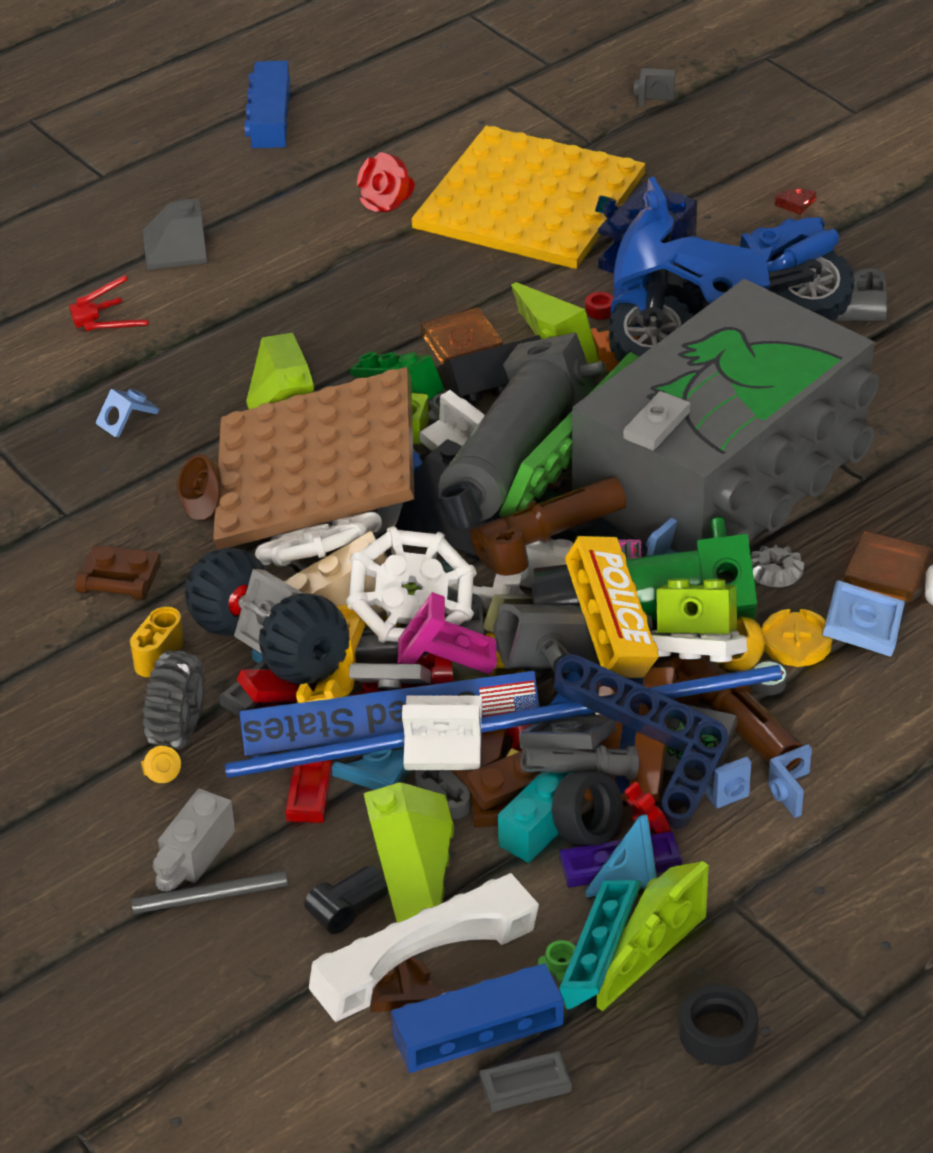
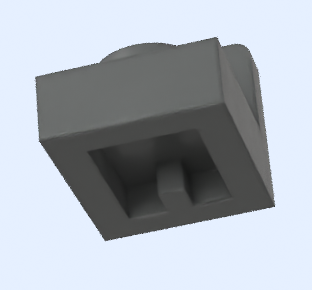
[633,68,675,107]

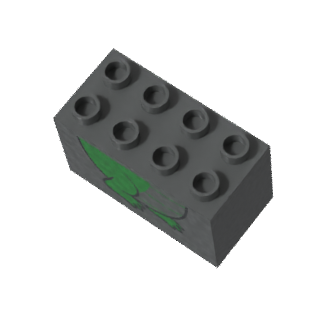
[572,279,879,552]

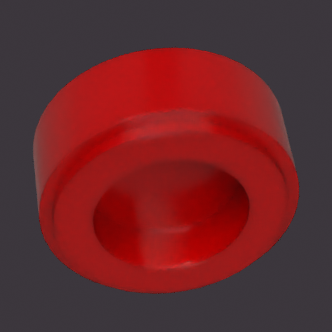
[585,292,613,320]

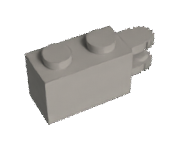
[153,788,235,892]

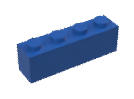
[245,61,290,148]
[391,963,563,1073]

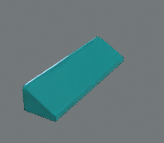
[559,880,641,1009]

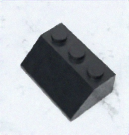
[436,335,541,403]

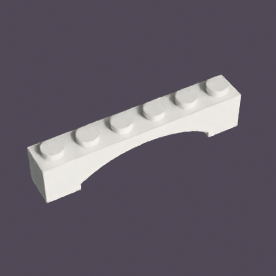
[309,873,539,1022]

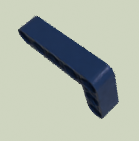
[554,654,728,829]

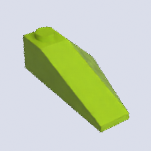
[511,282,599,364]
[246,333,314,410]
[363,782,454,923]
[597,861,709,1011]

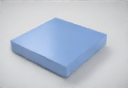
[822,580,905,657]

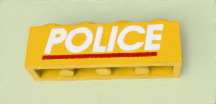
[565,536,659,678]

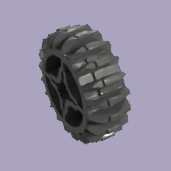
[143,650,206,750]

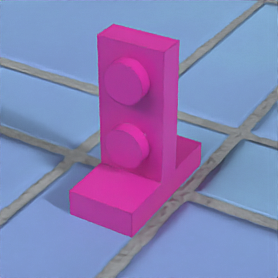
[398,592,497,675]

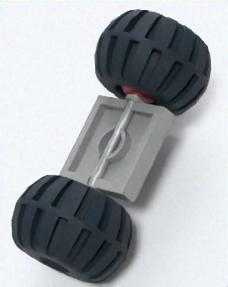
[184,548,350,684]

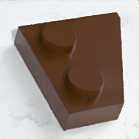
[370,956,448,1012]

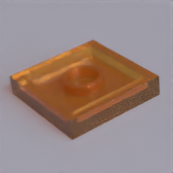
[421,307,503,364]
[844,531,931,602]

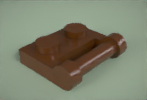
[75,545,161,600]

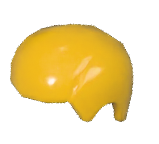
[718,616,765,672]

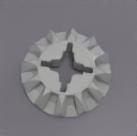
[751,544,804,587]

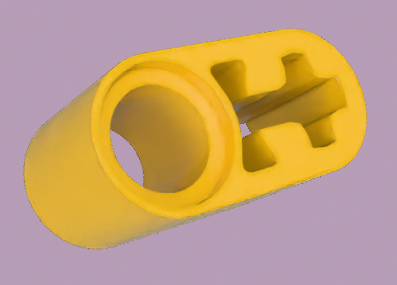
[130,606,184,677]

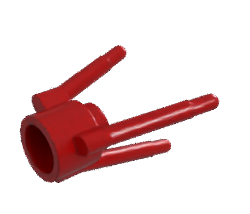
[69,275,149,332]

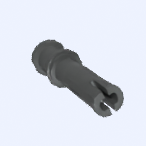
[520,745,639,780]

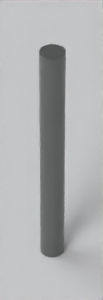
[131,871,288,914]

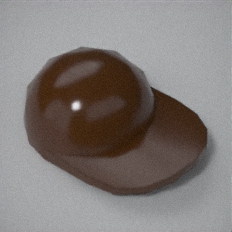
[177,454,221,521]

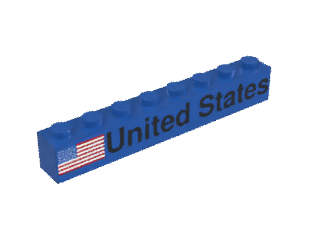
[239,671,539,758]

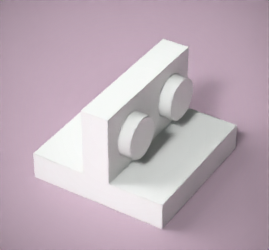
[420,390,485,451]
[402,696,482,770]

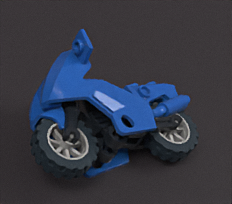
[609,177,855,362]

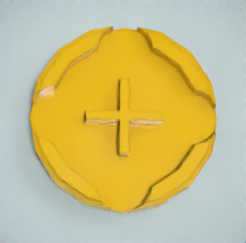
[762,609,833,667]

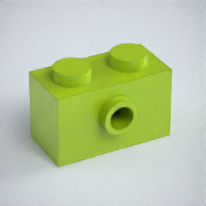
[657,579,737,634]

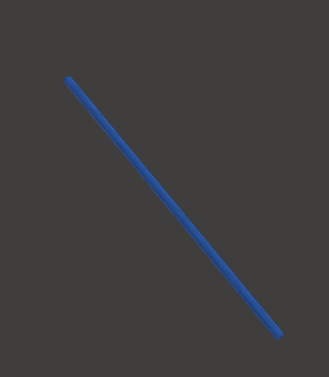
[225,665,782,778]

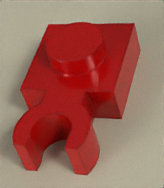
[624,781,672,834]

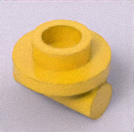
[141,746,181,783]

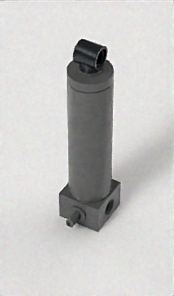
[438,333,606,530]

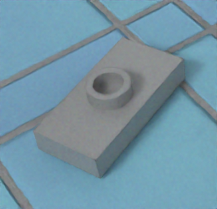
[623,391,690,451]
[349,663,431,690]

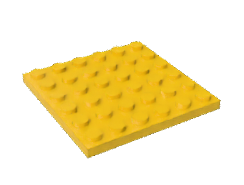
[412,126,646,269]

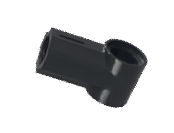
[304,865,388,934]

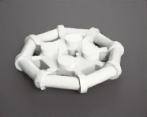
[255,512,382,567]
[346,527,477,644]

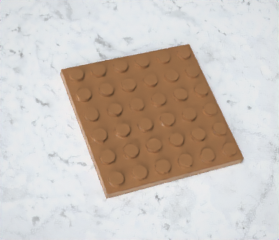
[213,367,414,550]

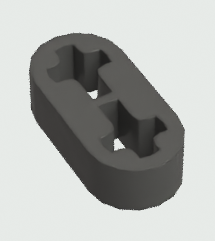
[415,770,471,819]

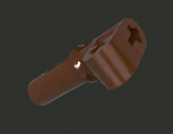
[470,476,626,576]
[655,655,803,770]

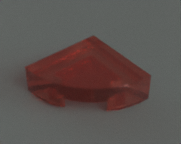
[775,189,816,215]

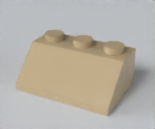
[284,531,404,627]

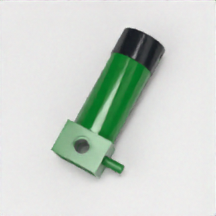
[531,517,757,623]

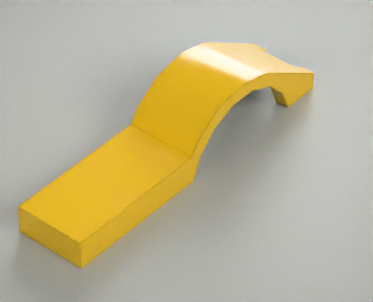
[296,605,366,703]

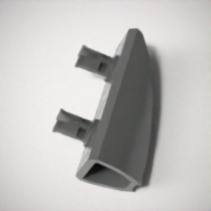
[493,604,653,674]

